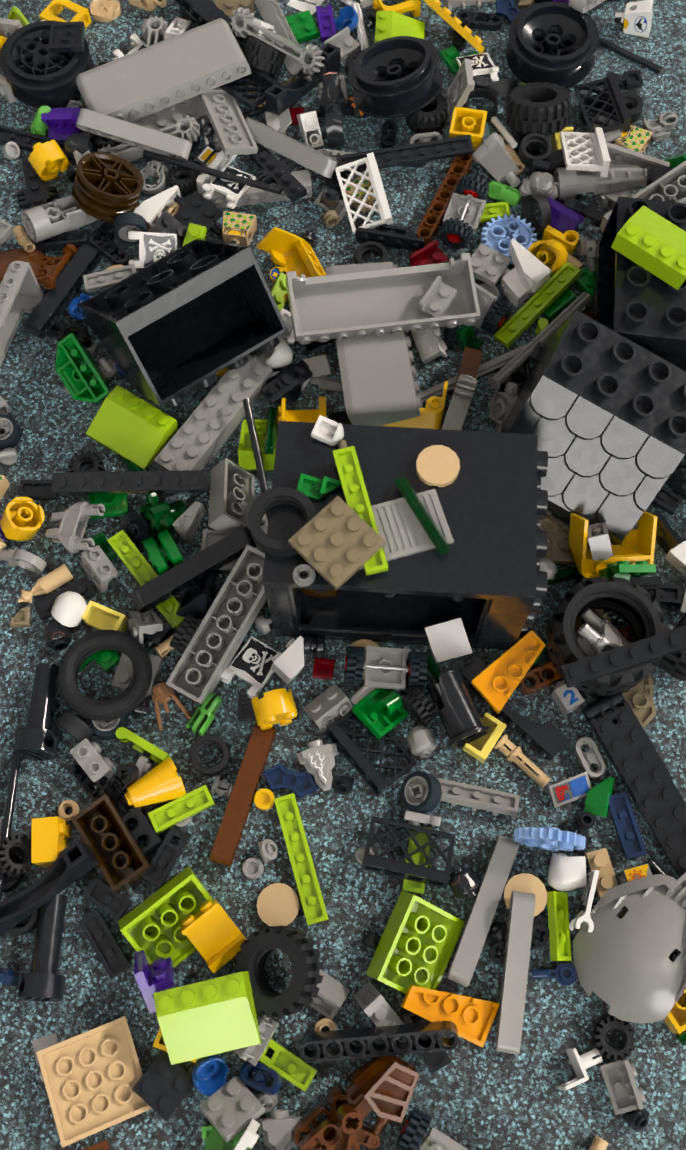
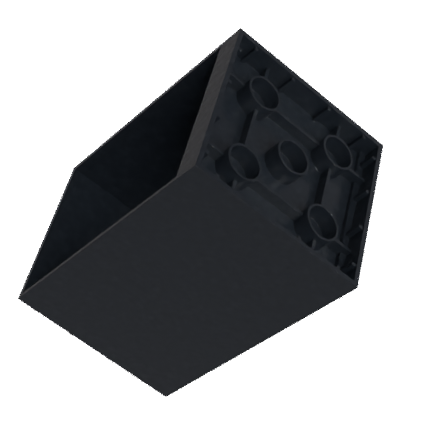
[262,421,548,650]

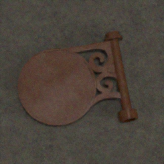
[0,244,78,290]

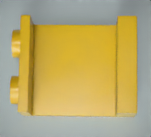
[278,397,327,423]
[180,899,247,974]

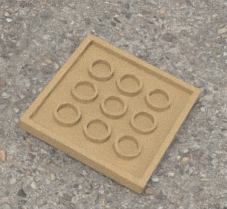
[36,1016,151,1148]

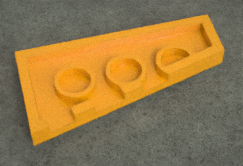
[471,630,546,714]
[401,985,500,1048]

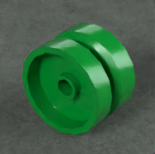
[142,529,184,575]

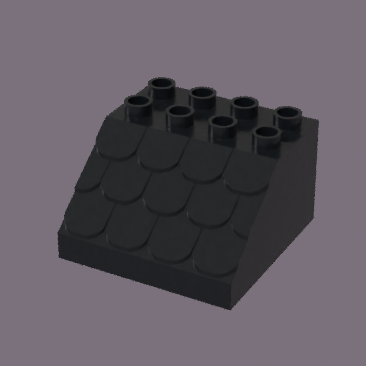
[592,196,686,372]
[77,238,288,408]
[500,309,686,545]

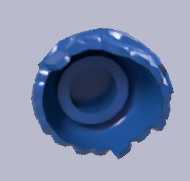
[334,6,358,32]
[68,293,91,321]
[192,1055,229,1096]

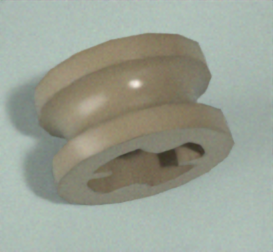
[323,210,340,227]

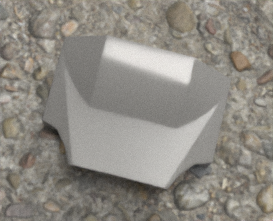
[264,109,292,135]

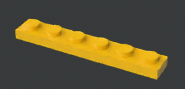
[423,0,485,53]

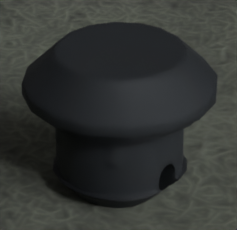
[361,930,380,950]

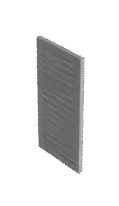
[360,489,454,569]

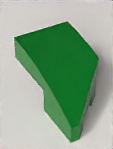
[296,473,341,501]
[584,777,615,817]

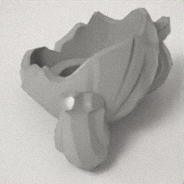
[519,172,559,200]

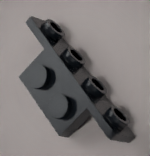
[355,224,424,252]

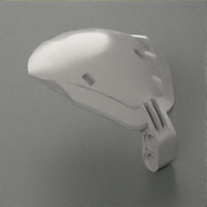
[573,872,686,1024]

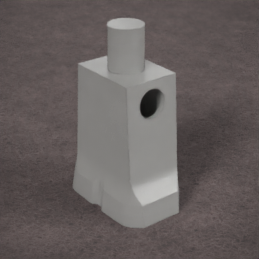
[472,132,520,188]

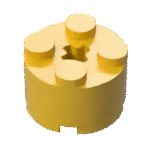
[28,140,69,181]
[528,240,568,275]
[0,497,45,541]
[251,688,298,730]

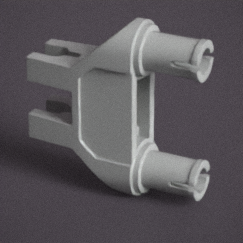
[45,501,105,553]
[577,608,630,654]

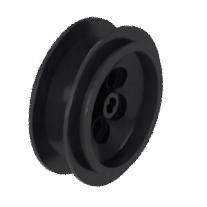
[506,2,599,88]
[0,21,95,108]
[348,36,443,118]

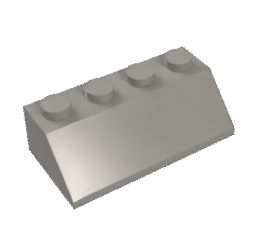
[208,458,255,534]

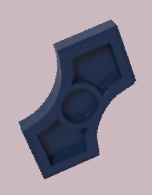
[495,0,522,25]
[262,763,319,799]

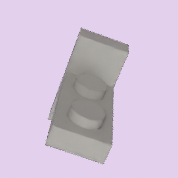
[353,981,404,1040]

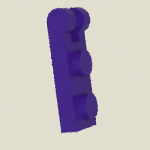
[315,5,336,42]

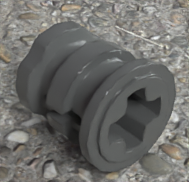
[210,775,235,800]

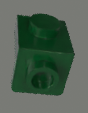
[455,324,484,351]
[89,532,118,561]

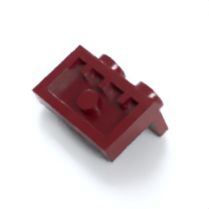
[409,239,448,267]

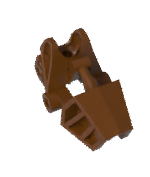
[292,1055,420,1150]

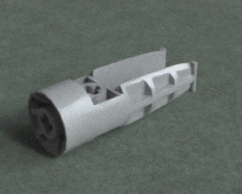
[553,165,647,201]
[21,195,100,243]

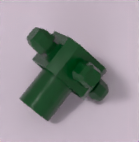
[140,491,187,545]

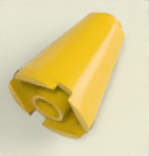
[124,758,186,808]

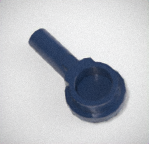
[532,962,577,986]

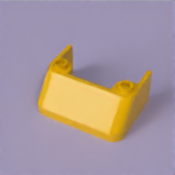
[256,227,326,301]
[382,381,448,429]
[569,511,658,578]

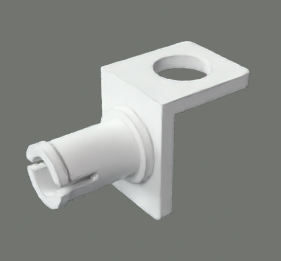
[558,1048,603,1090]

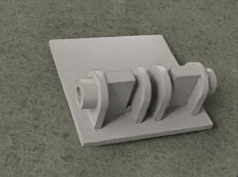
[233,1014,279,1066]

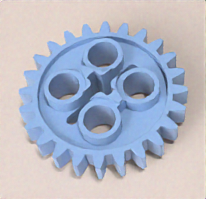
[480,214,537,265]
[514,826,586,852]

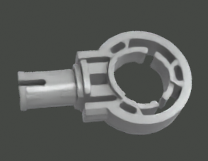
[140,160,167,195]
[0,548,47,574]

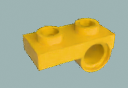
[542,225,579,255]

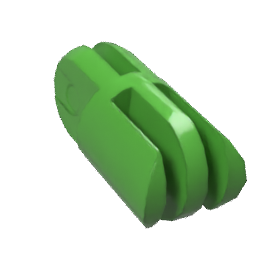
[30,105,51,137]
[487,181,522,206]
[185,693,222,737]

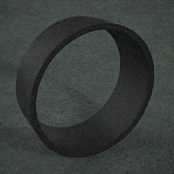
[462,88,498,123]
[521,193,552,233]

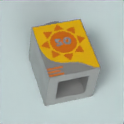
[618,864,652,885]

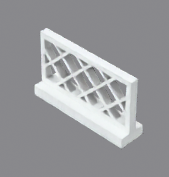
[559,127,611,178]
[335,152,394,234]

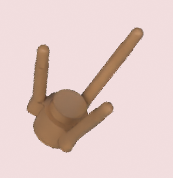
[151,683,191,731]

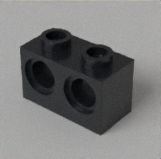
[122,807,163,857]

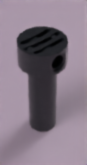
[14,663,59,761]
[17,894,68,1002]

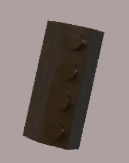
[71,794,150,892]

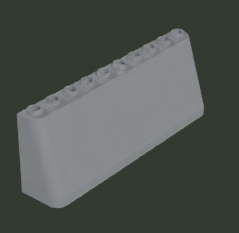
[76,18,252,122]
[286,253,481,344]
[0,261,44,367]
[326,261,423,426]

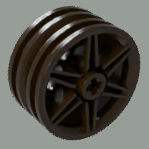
[72,152,144,222]

